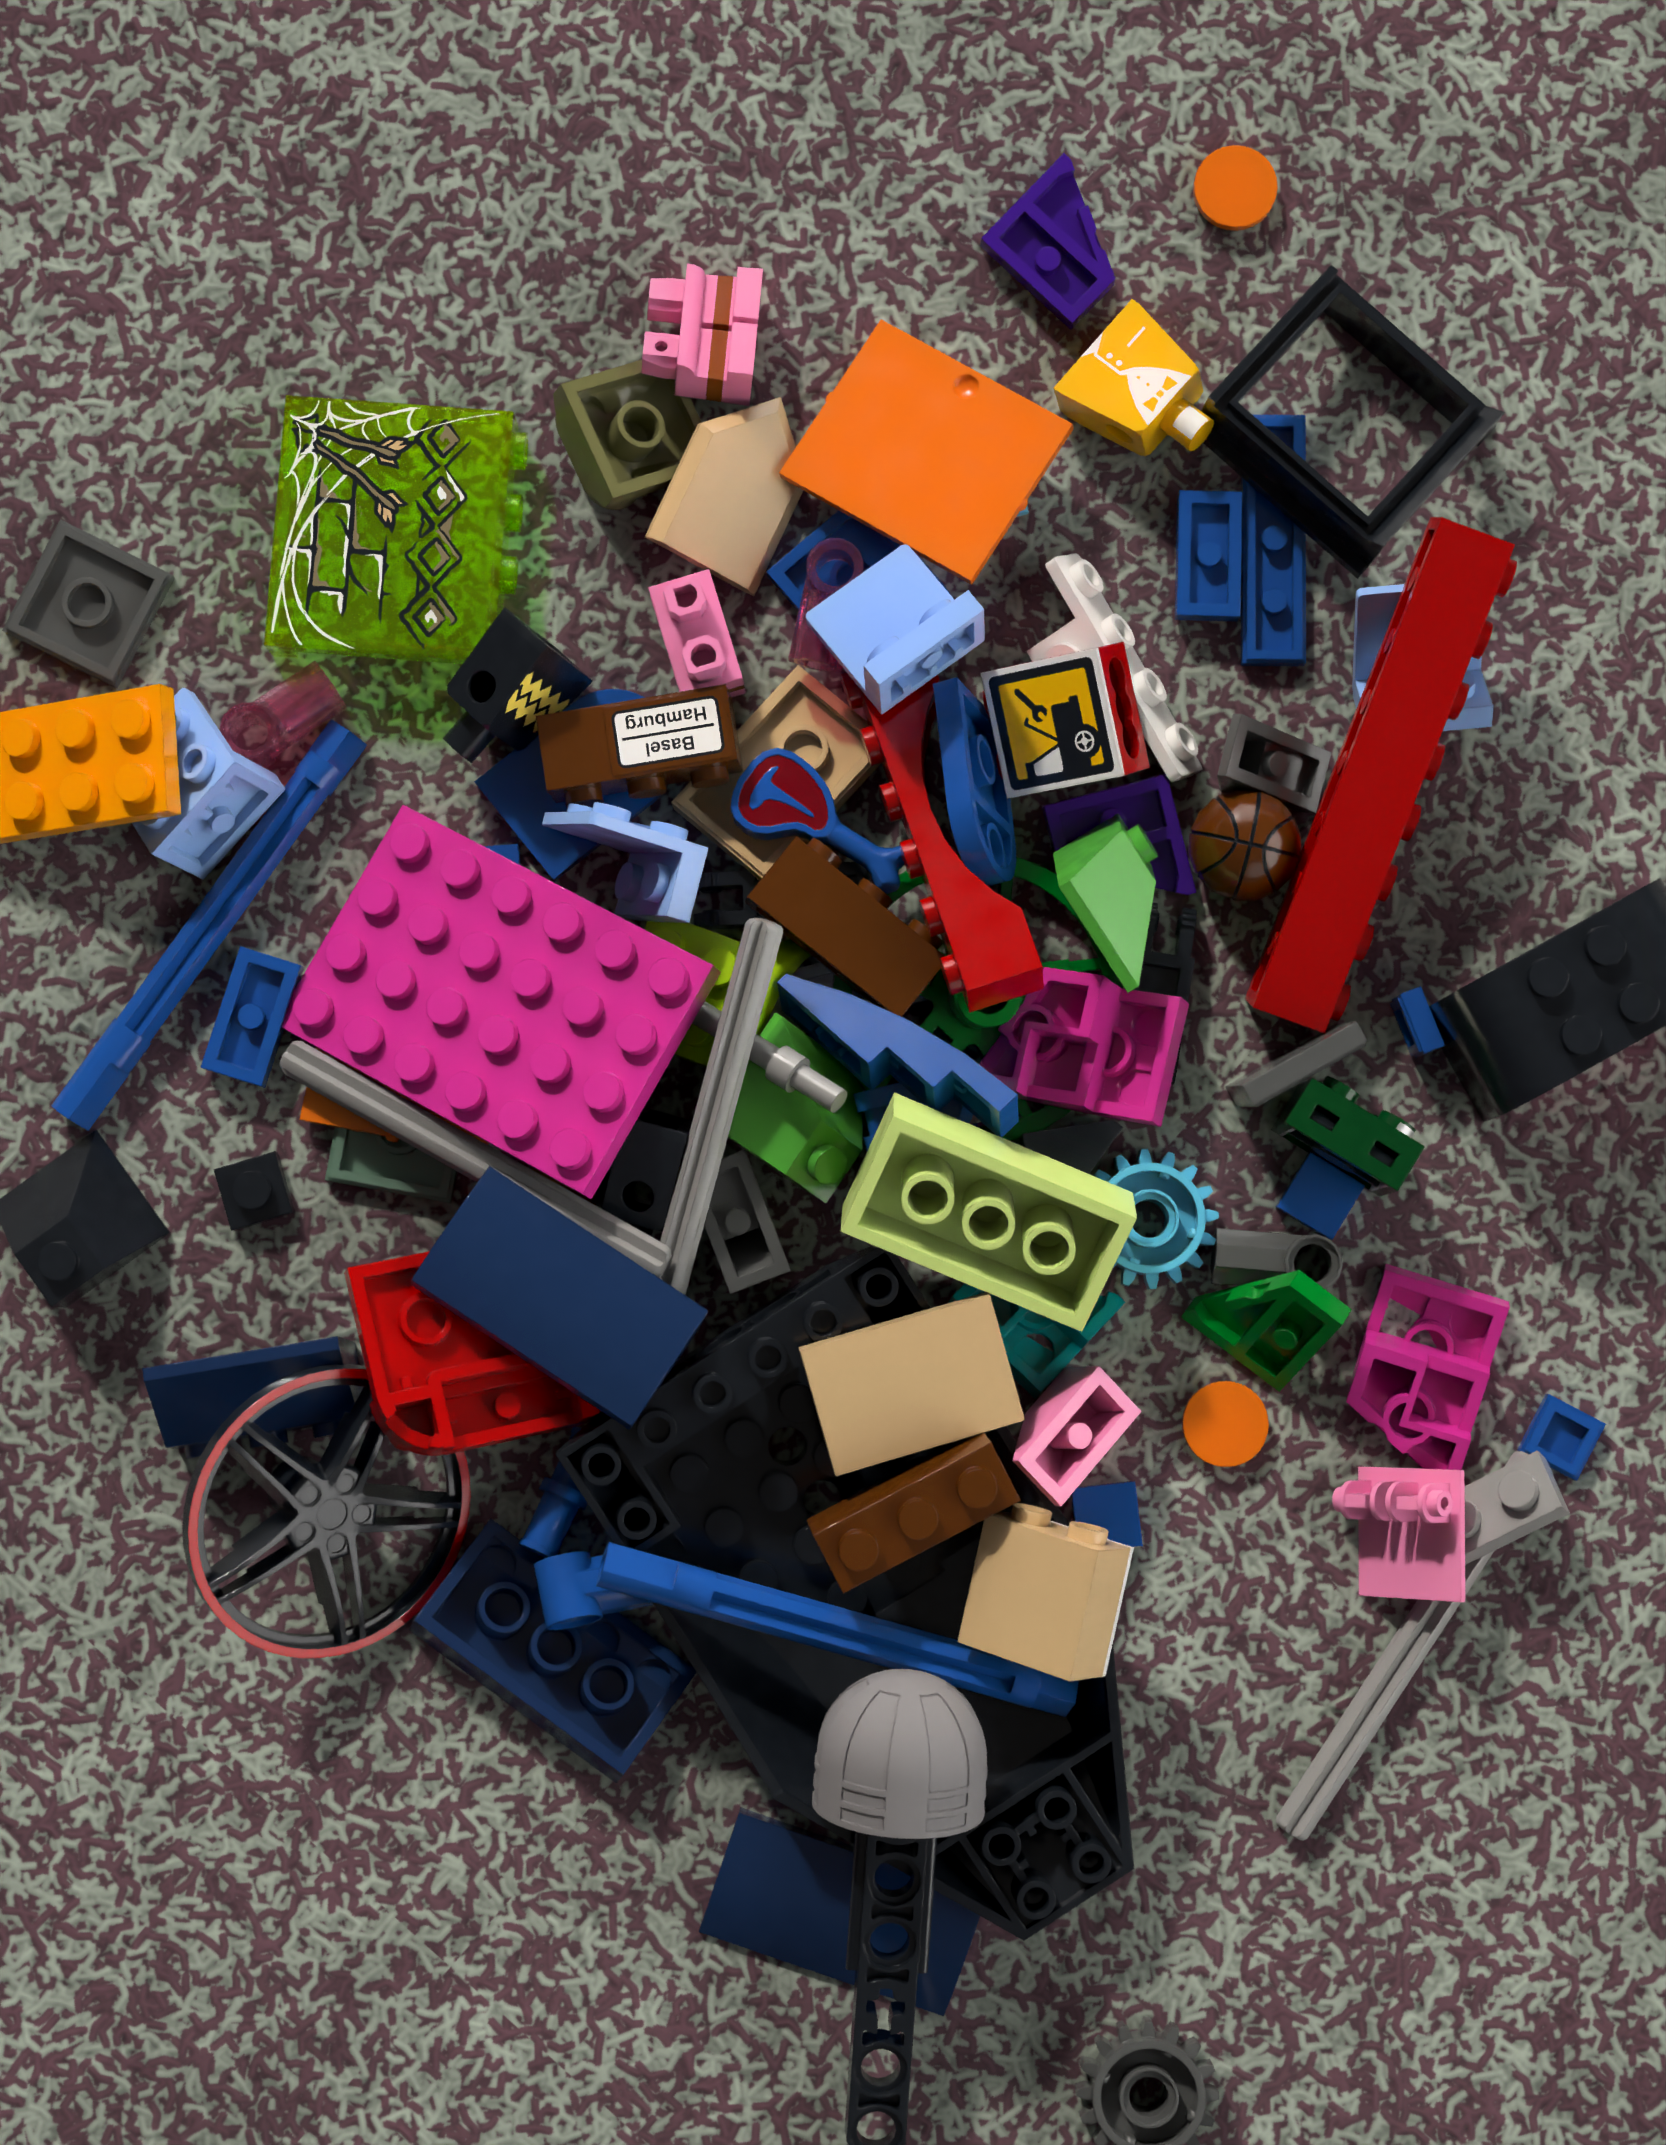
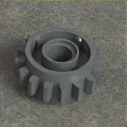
[1075,2016,1219,2145]

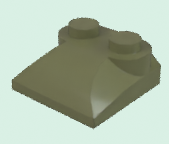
[553,360,702,510]

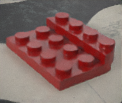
[344,1251,602,1456]

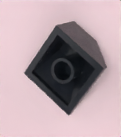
[0,1130,171,1308]

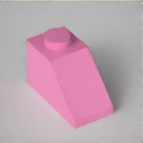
[1012,1366,1142,1506]

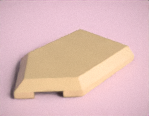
[645,397,803,596]

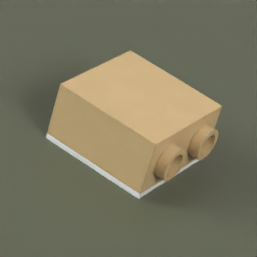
[957,1503,1134,1681]

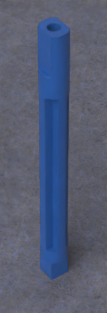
[51,719,367,1131]
[596,1542,1079,1717]

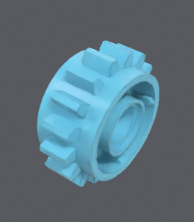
[1093,1149,1219,1289]

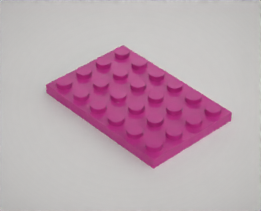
[282,805,721,1199]

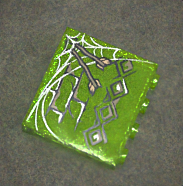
[264,395,529,664]

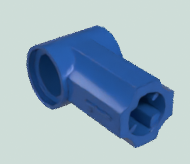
[534,1551,654,1630]

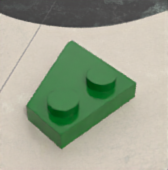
[1181,1270,1352,1392]

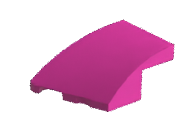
[979,967,1189,1127]
[1346,1264,1510,1470]

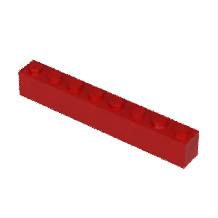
[1245,517,1517,1033]

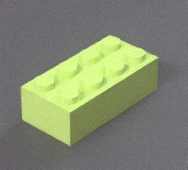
[840,1092,1137,1332]

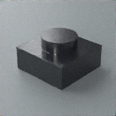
[213,1151,295,1231]

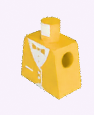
[1054,299,1214,456]

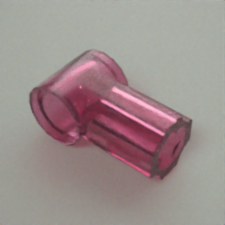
[788,538,864,673]
[220,661,347,769]

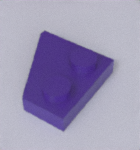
[980,153,1116,330]
[1041,774,1197,895]

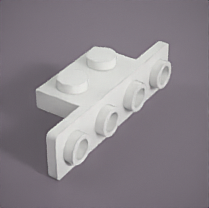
[1026,553,1202,782]

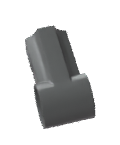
[1210,1228,1343,1289]

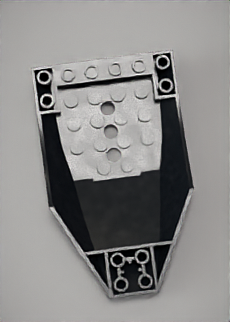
[555,1245,1134,1941]

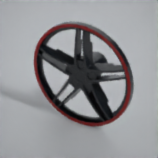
[182,1364,471,1658]

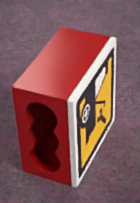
[981,642,1150,799]

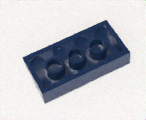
[410,1166,708,1430]
[409,1518,697,1783]
[699,1807,980,2016]

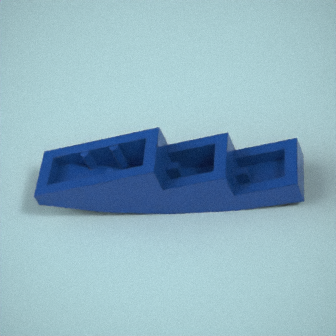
[777,974,1019,1137]

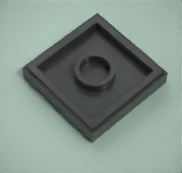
[2,519,175,689]
[1225,1021,1367,1107]

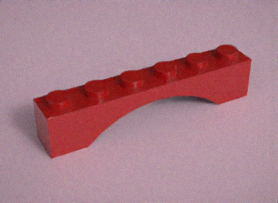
[840,672,1044,1013]

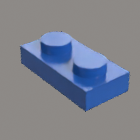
[1175,490,1242,622]
[201,946,304,1088]

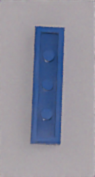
[1241,414,1306,666]

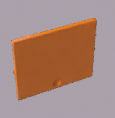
[779,319,1074,585]

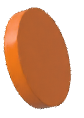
[1193,145,1278,231]
[1182,1381,1269,1467]

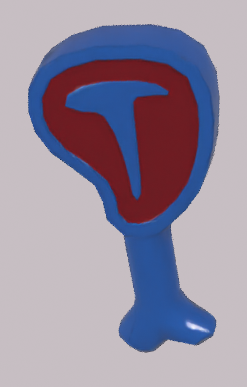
[730,748,905,894]

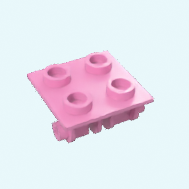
[1332,1467,1465,1602]

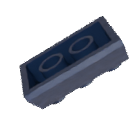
[142,1336,363,1459]

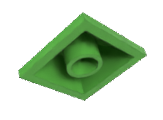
[1053,813,1158,993]
[728,1013,863,1203]

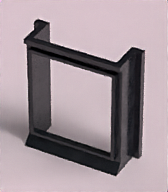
[1201,265,1505,579]

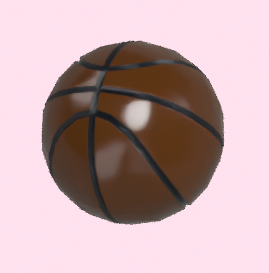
[1189,789,1301,901]

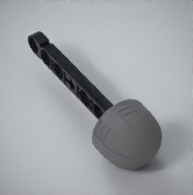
[812,1669,988,2145]

